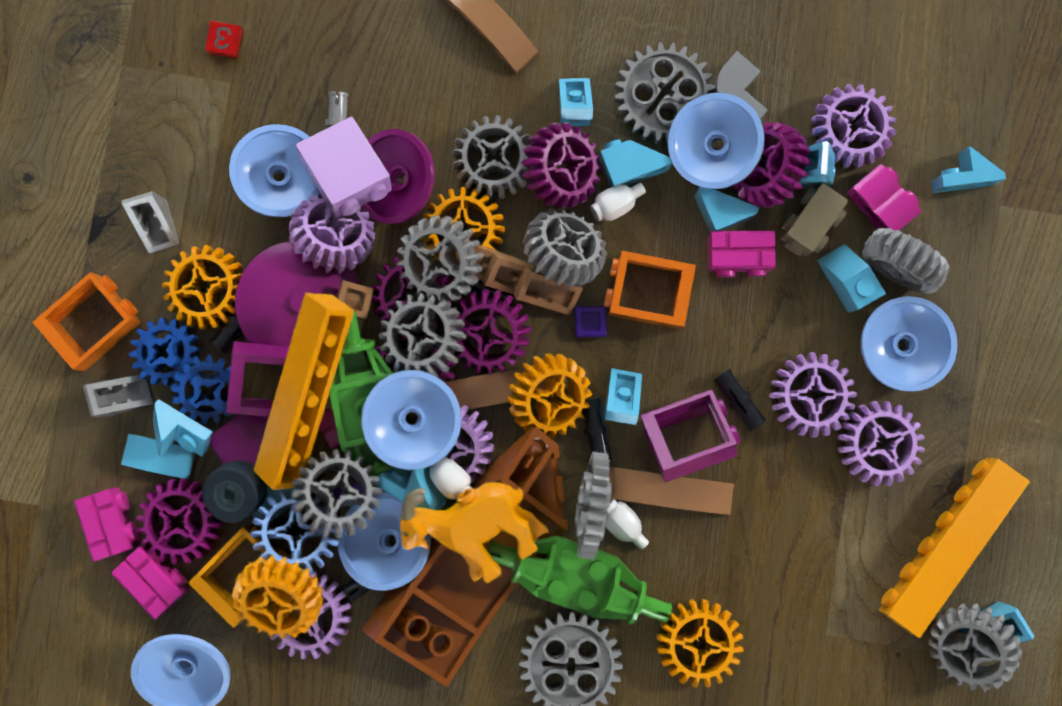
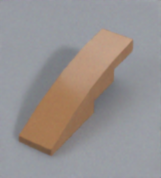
[456,245,583,315]

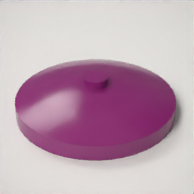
[235,241,360,347]

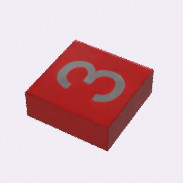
[205,21,243,59]

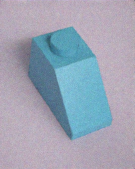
[599,139,673,188]
[800,142,836,190]
[817,244,886,313]

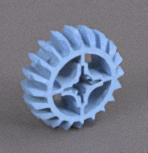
[251,488,339,574]

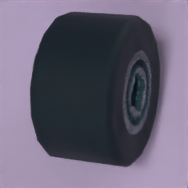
[203,460,267,523]

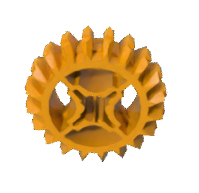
[422,187,505,264]
[161,245,243,330]
[507,353,592,439]
[231,555,323,640]
[656,599,743,688]

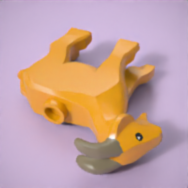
[400,482,549,583]

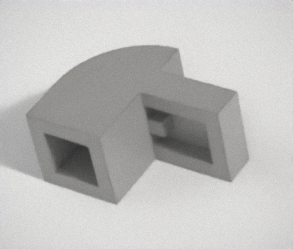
[713,51,768,120]

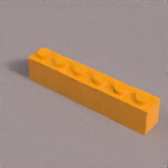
[253,293,354,490]
[879,458,1030,638]

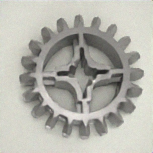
[452,115,531,200]
[522,208,607,288]
[397,215,483,302]
[862,228,950,294]
[379,292,466,377]
[291,449,382,539]
[928,603,1022,692]

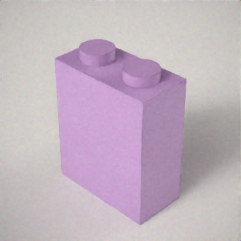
[295,116,392,219]

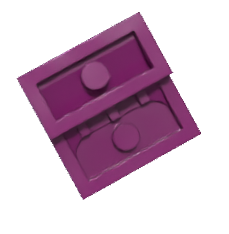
[210,414,269,465]

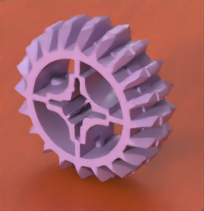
[811,84,897,169]
[288,194,375,274]
[769,352,857,438]
[837,401,925,486]
[416,405,495,483]
[269,571,352,660]

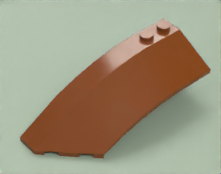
[361,426,568,687]

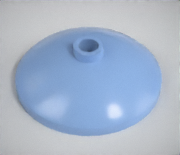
[668,93,764,189]
[229,124,320,218]
[860,296,958,392]
[362,370,461,470]
[338,492,431,591]
[131,634,231,706]

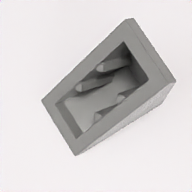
[122,191,179,253]
[83,375,153,417]

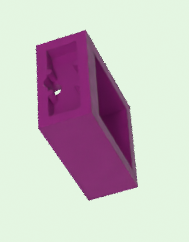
[226,341,289,417]
[640,389,740,482]

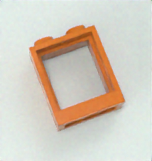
[604,251,696,330]
[32,272,142,371]

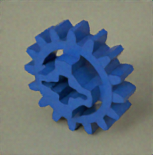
[129,318,201,386]
[171,355,231,425]

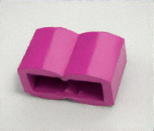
[846,164,922,231]

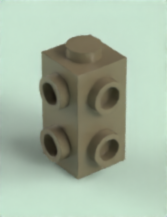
[780,183,849,257]

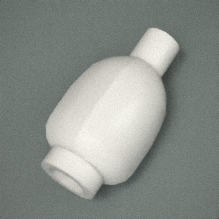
[590,182,646,222]
[429,458,471,502]
[606,498,649,550]

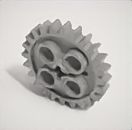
[614,42,716,144]
[575,452,612,560]
[519,611,623,706]

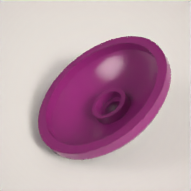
[361,129,435,224]

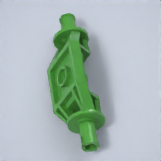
[329,311,394,492]
[487,535,672,624]

